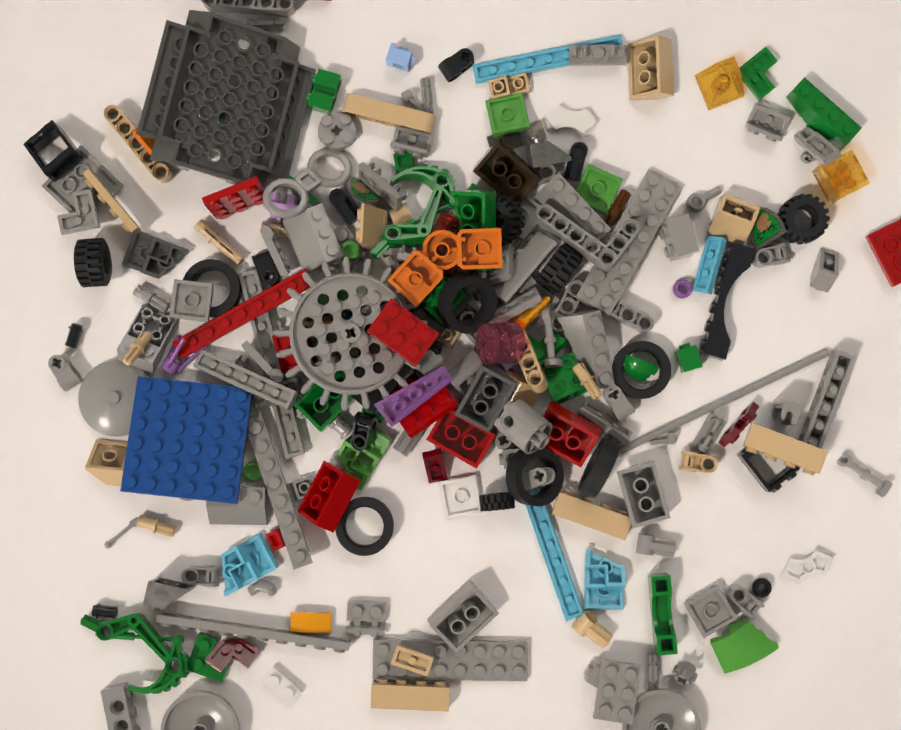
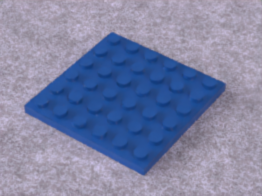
[120,376,253,504]

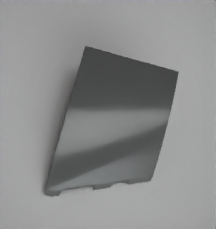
[122,231,189,279]

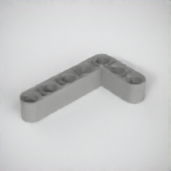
[201,0,296,17]
[536,204,640,271]
[553,280,654,333]

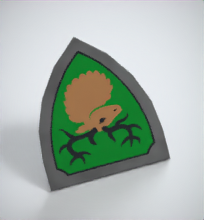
[347,176,385,210]
[750,207,787,252]

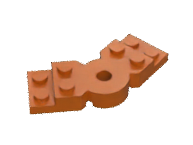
[387,228,503,307]

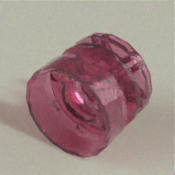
[476,322,525,365]

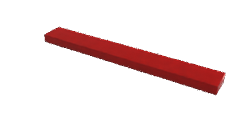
[172,269,310,359]

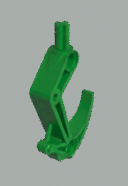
[370,165,456,260]
[80,613,191,694]

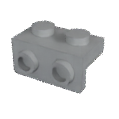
[745,103,791,142]
[390,126,433,159]

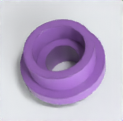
[673,279,692,299]

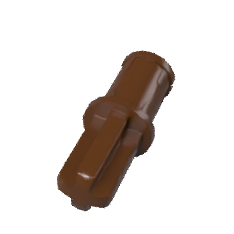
[603,189,631,227]

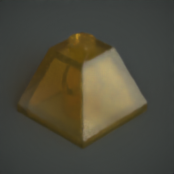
[695,56,744,111]

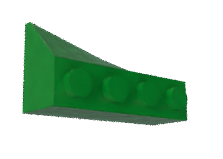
[786,77,862,151]
[450,190,496,272]

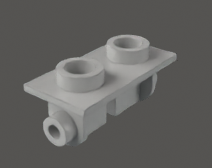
[691,413,726,455]

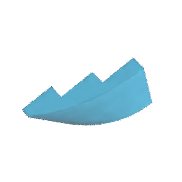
[221,533,279,596]
[584,549,626,610]

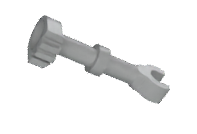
[542,309,562,368]
[836,452,893,497]

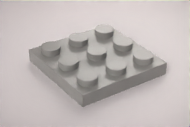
[42,145,123,213]

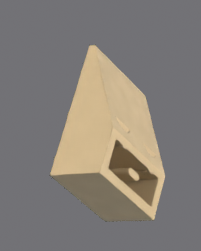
[356,203,388,251]

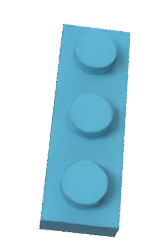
[692,236,727,295]

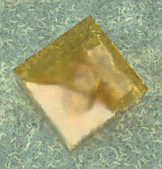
[812,150,870,205]

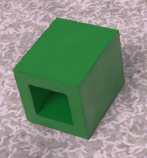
[674,343,703,373]

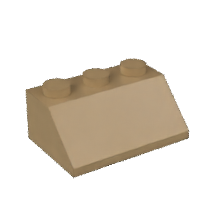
[628,35,674,100]

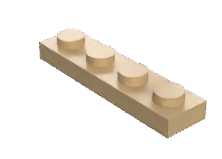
[82,169,142,235]

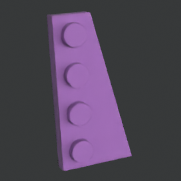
[374,366,453,427]

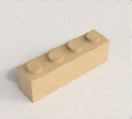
[743,423,828,476]
[551,489,631,540]
[371,679,450,712]

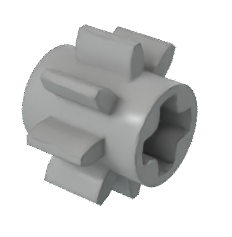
[672,661,698,686]

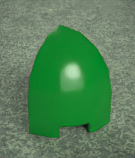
[624,354,659,382]

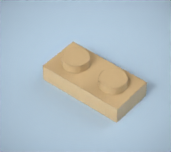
[391,644,434,677]

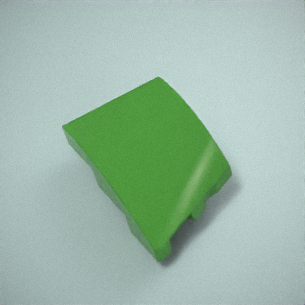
[336,428,393,490]
[710,619,779,674]

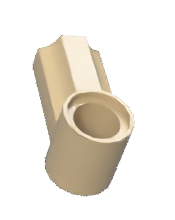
[572,610,613,648]

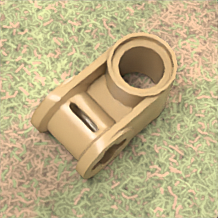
[679,450,718,473]

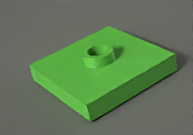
[485,93,530,137]
[576,164,623,214]

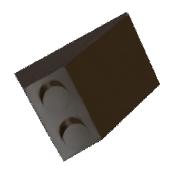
[473,138,542,203]

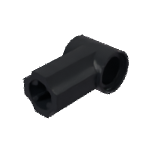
[563,142,588,182]
[329,188,358,227]

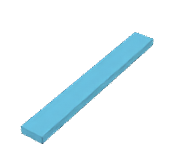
[472,35,623,85]
[522,468,583,621]

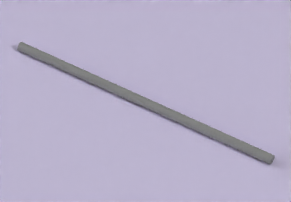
[620,349,830,454]

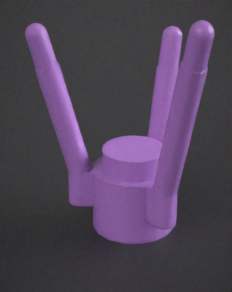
[161,335,208,375]

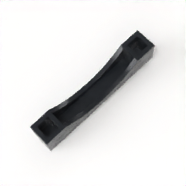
[699,243,756,361]

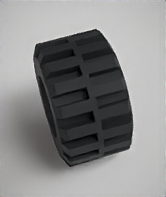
[496,194,526,243]
[778,194,830,245]
[74,238,112,287]
[536,243,583,296]

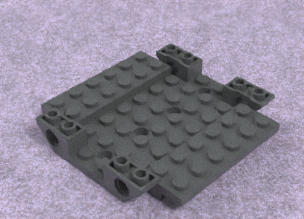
[136,10,316,186]

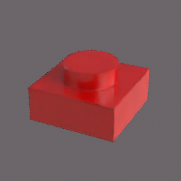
[265,528,286,552]

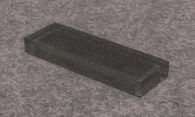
[487,120,547,149]

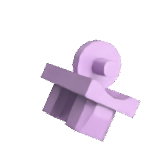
[262,192,298,224]

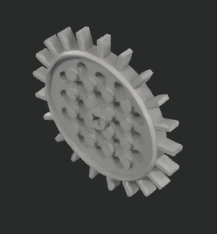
[273,257,427,411]

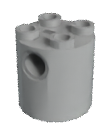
[494,399,553,454]

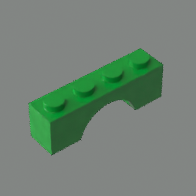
[648,573,678,656]

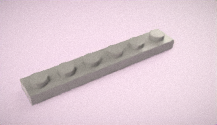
[193,350,299,411]

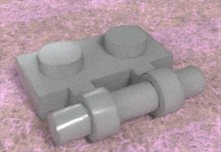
[346,600,387,637]

